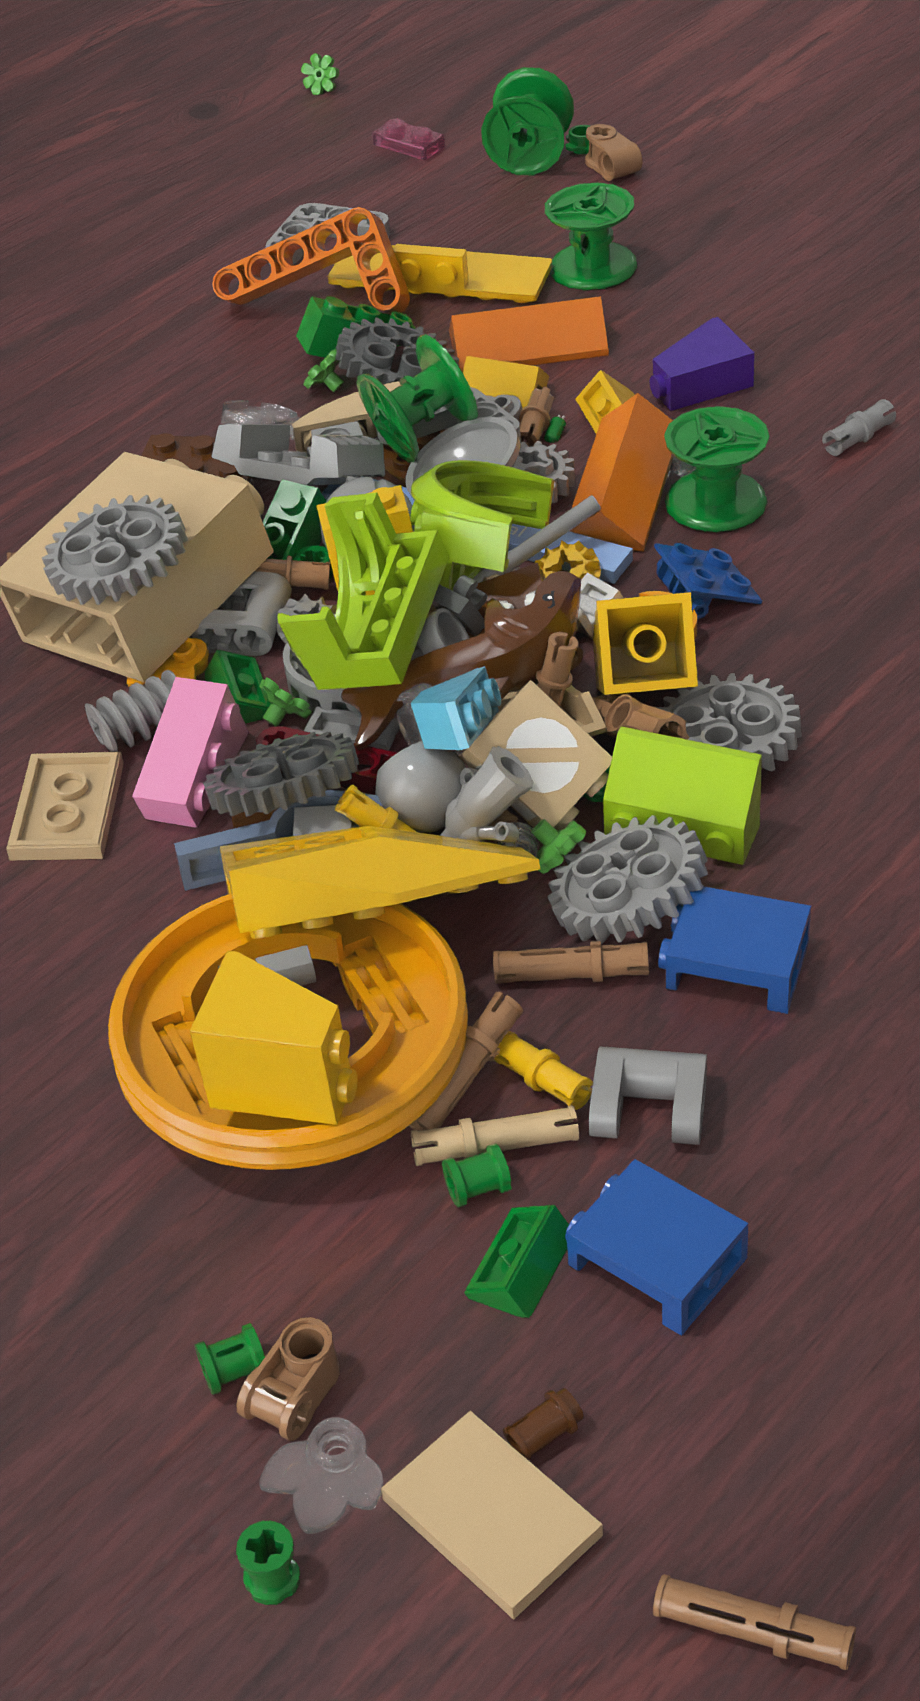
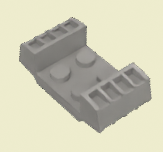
[212,424,385,485]

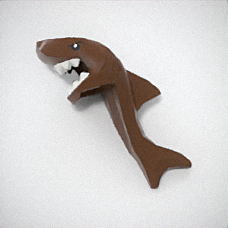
[341,571,581,750]

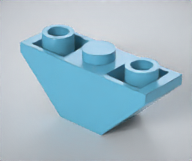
[411,666,501,750]

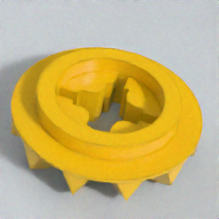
[535,540,601,580]

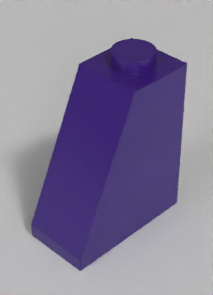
[649,317,755,411]

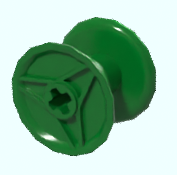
[481,67,574,175]
[545,182,637,290]
[356,334,479,463]
[664,406,770,532]

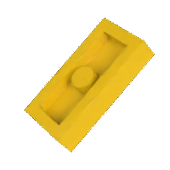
[463,356,549,408]
[575,370,635,434]

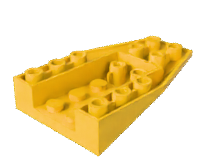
[220,826,540,938]

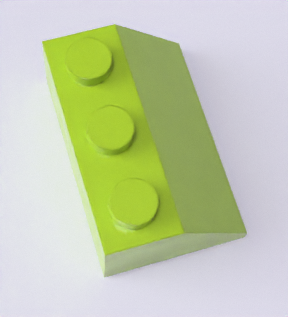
[603,726,762,865]

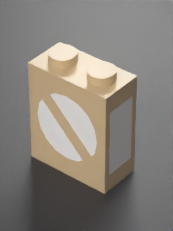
[458,680,612,830]

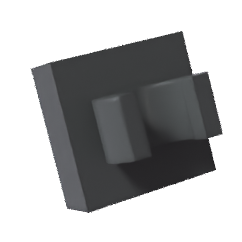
[432,575,488,636]

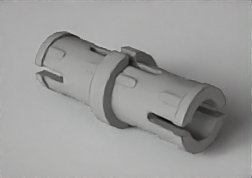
[822,399,896,456]

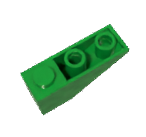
[296,296,416,358]
[247,479,326,593]

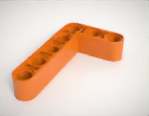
[212,207,410,314]

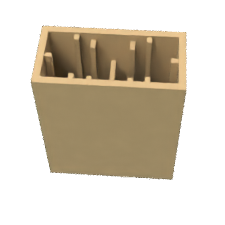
[0,452,274,682]

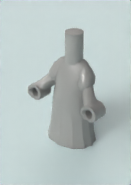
[440,746,534,843]

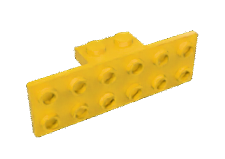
[327,244,552,303]

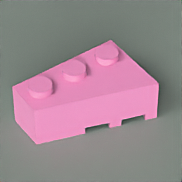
[132,677,249,828]

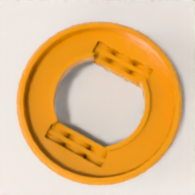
[108,893,468,1170]

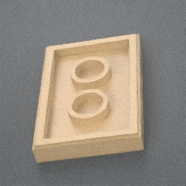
[6,752,124,861]
[381,1411,603,1620]

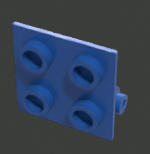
[654,543,763,619]

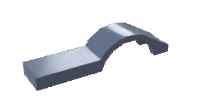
[174,790,383,891]

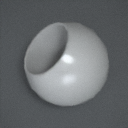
[375,741,466,833]

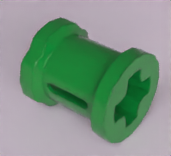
[442,1143,512,1208]
[195,1323,265,1395]
[236,1521,300,1605]

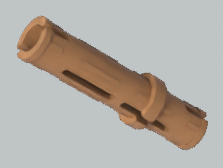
[493,941,649,984]
[409,992,523,1131]
[653,1574,856,1670]

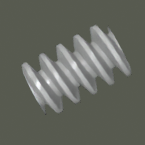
[84,670,176,752]

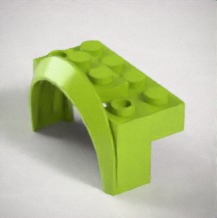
[410,460,554,591]
[277,492,449,690]

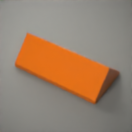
[449,296,609,373]
[570,393,674,551]

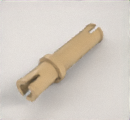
[411,1105,579,1166]

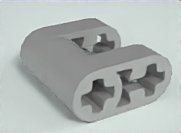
[192,571,292,656]
[589,1046,707,1145]

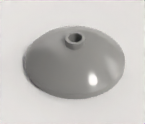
[405,417,520,501]

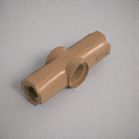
[592,694,689,740]

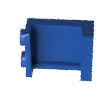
[658,886,811,1014]
[565,1159,748,1336]

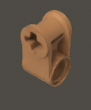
[585,124,643,181]
[236,1317,340,1441]

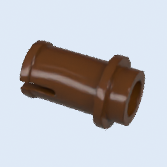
[503,1388,584,1460]

